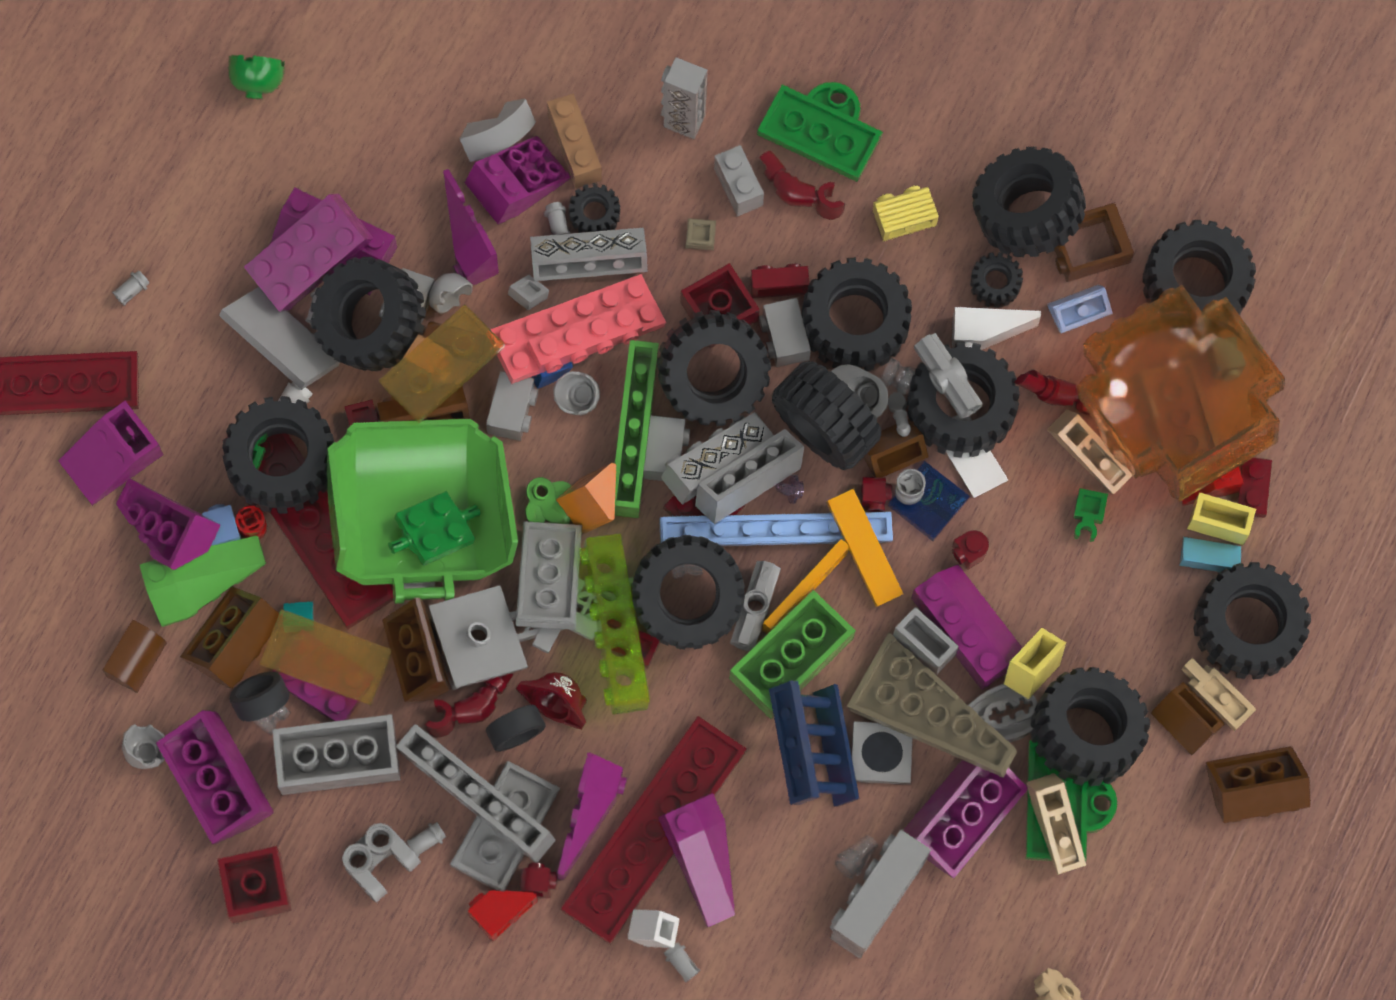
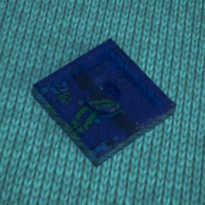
[888,461,970,541]

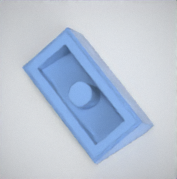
[1047,285,1113,333]

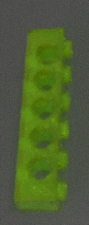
[580,533,650,715]

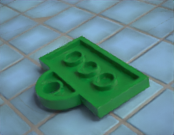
[757,82,883,182]
[1025,740,1117,861]

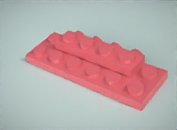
[487,274,666,384]

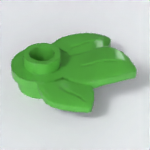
[525,477,571,524]

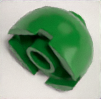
[228,55,285,99]

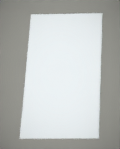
[946,415,1008,498]

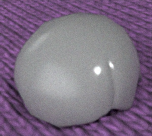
[429,273,473,314]
[553,371,600,415]
[122,724,165,769]

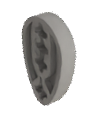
[968,684,1037,742]

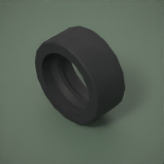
[229,671,289,722]
[486,705,546,752]

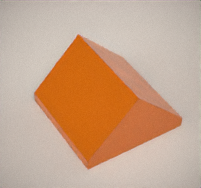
[556,463,616,533]

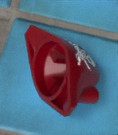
[516,672,587,730]

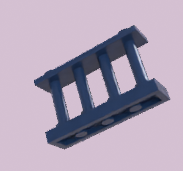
[769,681,860,807]

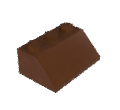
[377,384,470,422]
[180,586,284,689]
[382,597,449,702]
[1206,746,1311,823]

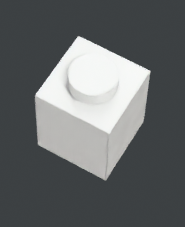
[627,910,680,948]

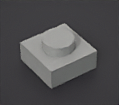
[508,274,549,310]

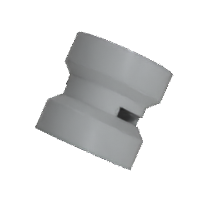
[895,469,926,505]

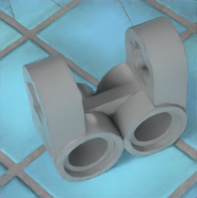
[342,823,421,903]

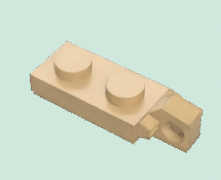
[1181,658,1256,731]

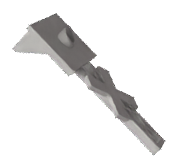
[428,577,635,690]

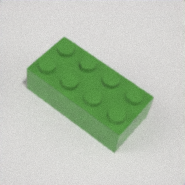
[729,590,856,719]

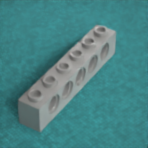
[396,724,556,863]

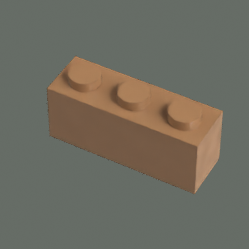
[547,93,602,189]

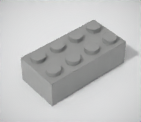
[272,714,400,795]
[830,830,931,959]

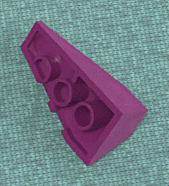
[443,169,499,286]
[116,478,221,570]
[558,752,627,880]

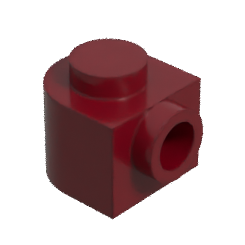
[861,477,892,512]
[952,530,989,570]
[519,863,557,898]

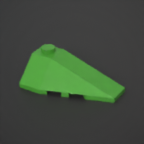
[140,536,266,627]

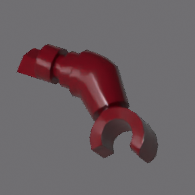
[759,150,846,220]
[1014,370,1108,416]
[423,673,514,738]

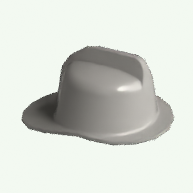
[832,364,889,418]

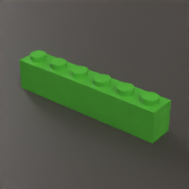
[615,340,659,518]

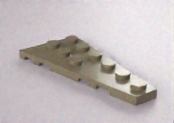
[847,632,1017,777]

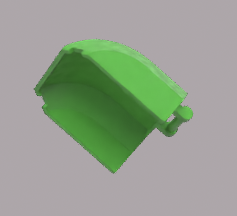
[327,419,518,604]

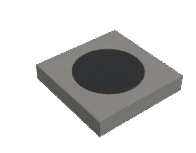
[852,722,912,785]

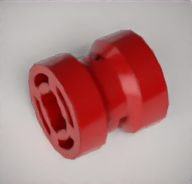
[235,505,268,540]

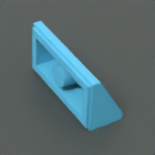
[1179,537,1241,572]

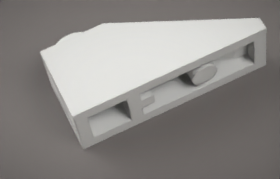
[952,307,1041,350]

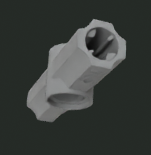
[914,333,983,419]
[730,561,781,651]

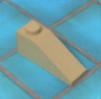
[1047,410,1134,495]
[1026,773,1086,875]

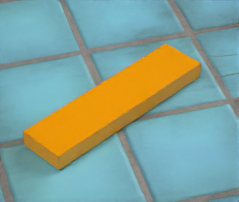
[826,489,903,607]
[762,539,849,634]

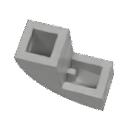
[460,98,536,162]

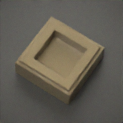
[686,218,716,251]

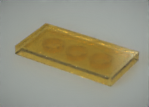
[379,304,505,423]
[260,609,392,706]

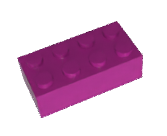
[244,194,374,312]

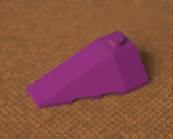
[658,793,735,928]

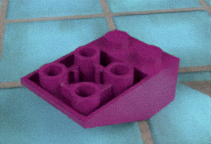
[464,136,571,224]
[58,401,163,506]

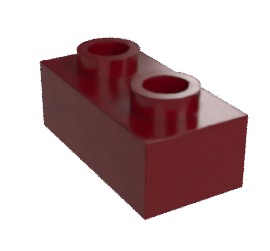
[750,263,810,298]

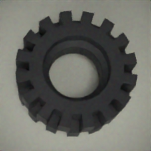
[569,183,620,233]
[970,252,1023,308]

